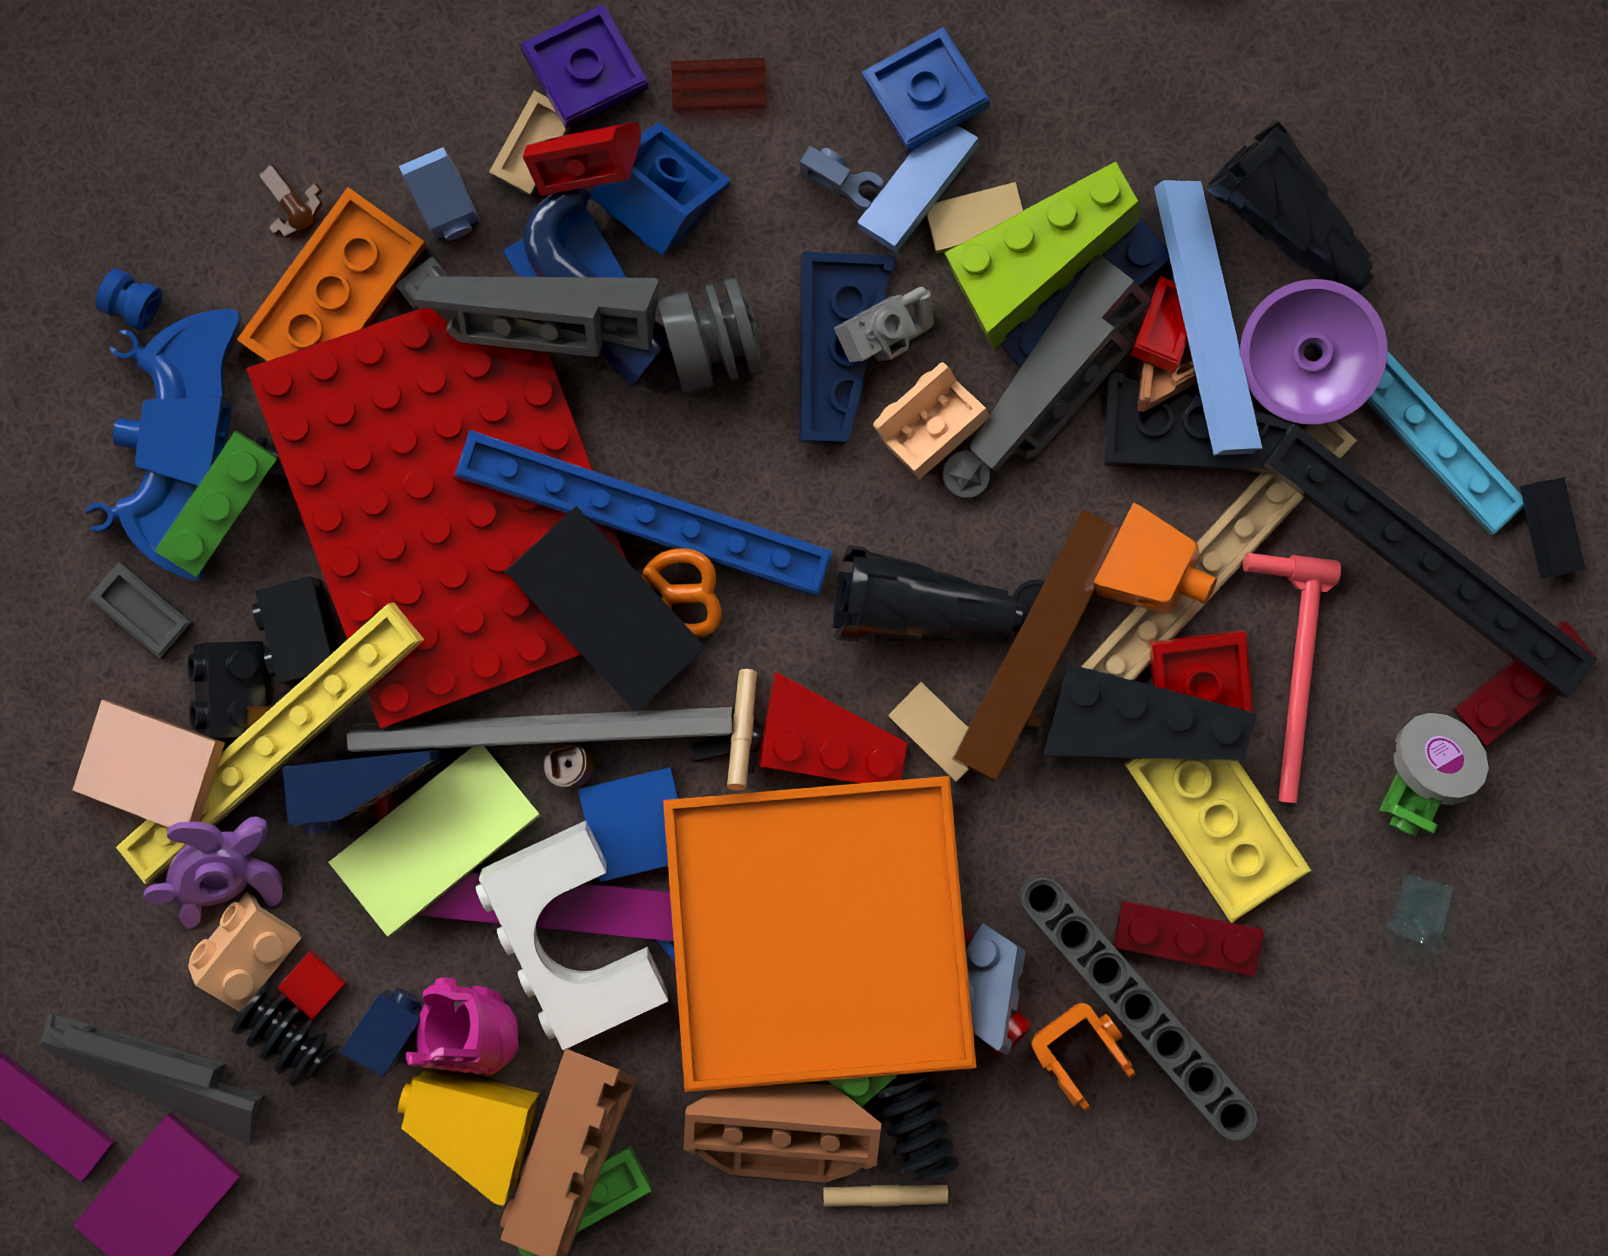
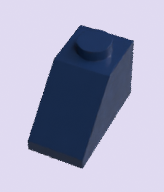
[340,988,422,1077]

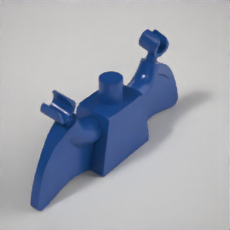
[85,309,241,581]

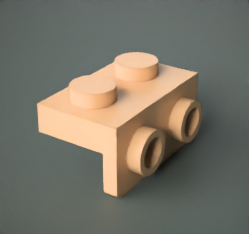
[873,362,990,479]
[188,892,301,1011]

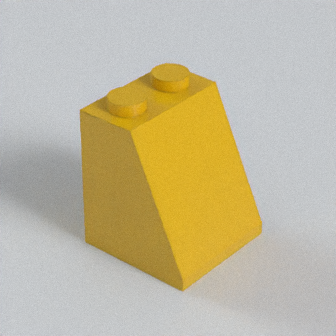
[398,1068,540,1206]

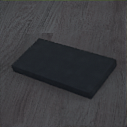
[504,506,706,712]

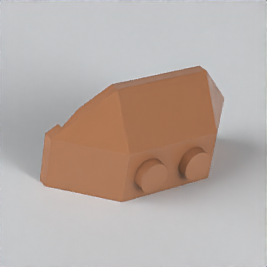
[683,1083,881,1183]

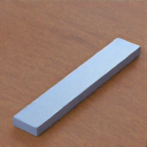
[1154,180,1262,455]

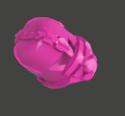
[406,977,519,1076]

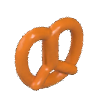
[642,548,722,638]

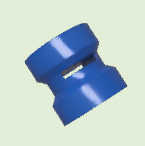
[95,268,163,331]

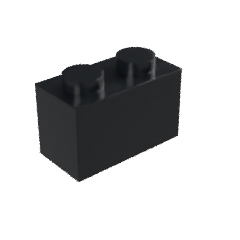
[252,576,338,684]

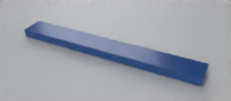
[454,430,833,597]

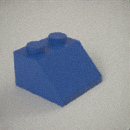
[591,122,731,256]

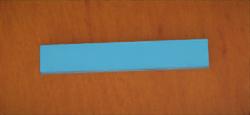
[1312,343,1524,535]

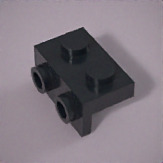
[187,641,266,738]

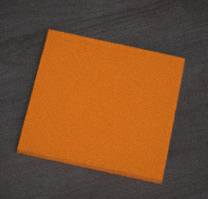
[663,776,976,1092]

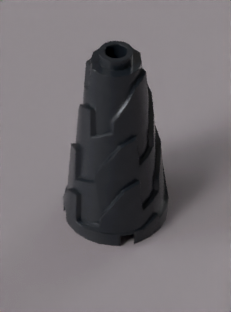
[1206,121,1374,293]
[833,545,1023,642]

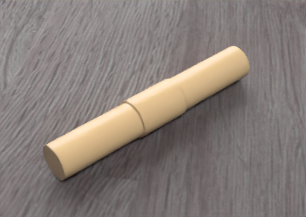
[727,669,757,791]
[823,1185,948,1207]

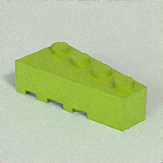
[945,162,1140,350]

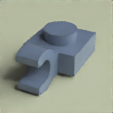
[800,146,884,211]

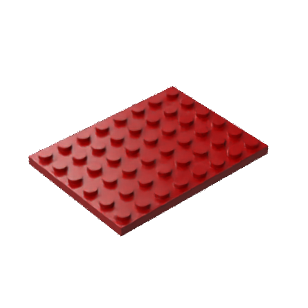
[246,275,626,729]

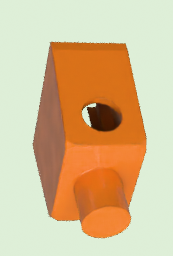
[1093,503,1217,614]

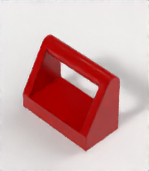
[523,122,641,196]

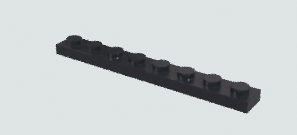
[1262,424,1598,697]

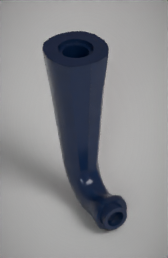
[524,188,669,388]

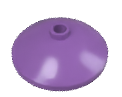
[1240,279,1388,424]

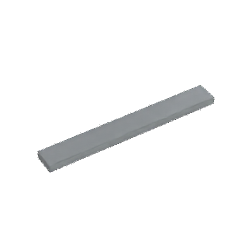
[347,707,733,752]

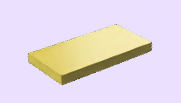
[1124,758,1311,923]

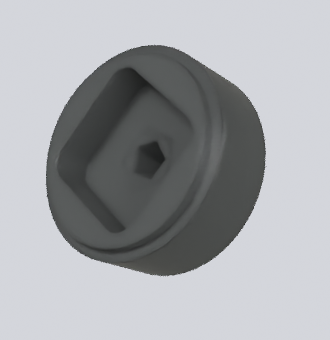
[942,451,990,499]

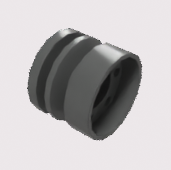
[657,276,762,395]

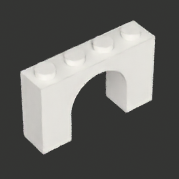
[476,820,668,1050]

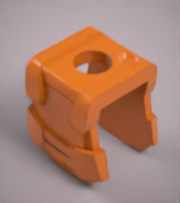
[1031,1003,1136,1112]

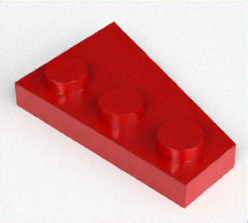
[758,672,907,783]

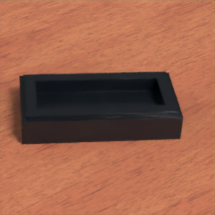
[1520,477,1585,579]

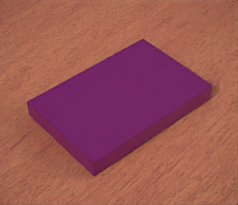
[73,1112,243,1256]

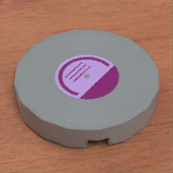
[1393,713,1489,805]

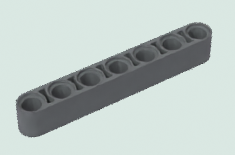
[1018,874,1257,1141]

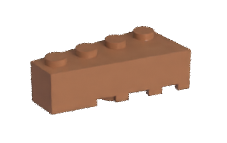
[500,1048,638,1256]

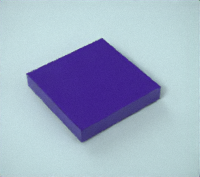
[520,4,648,129]

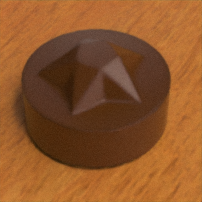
[544,742,594,789]

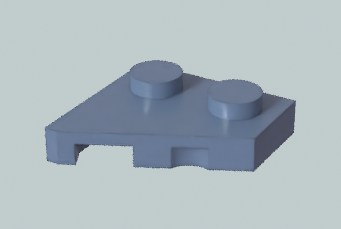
[966,923,1026,1055]

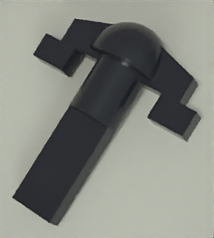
[691,710,764,774]

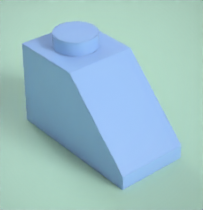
[399,147,480,241]

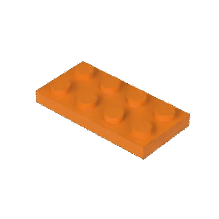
[237,187,427,361]

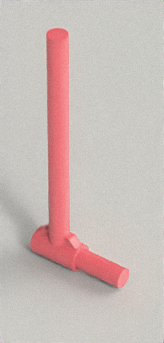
[1243,553,1341,803]

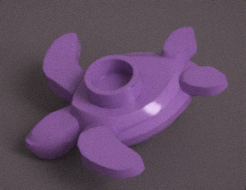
[143,817,283,929]

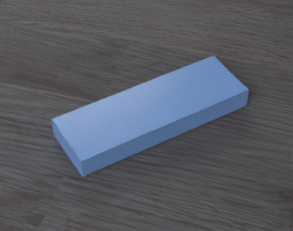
[857,125,979,253]

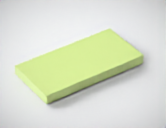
[328,746,541,938]

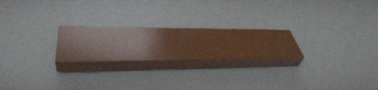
[952,509,1120,782]

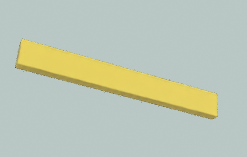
[116,603,424,884]

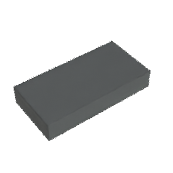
[88,562,194,659]

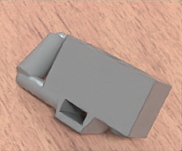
[834,287,934,362]

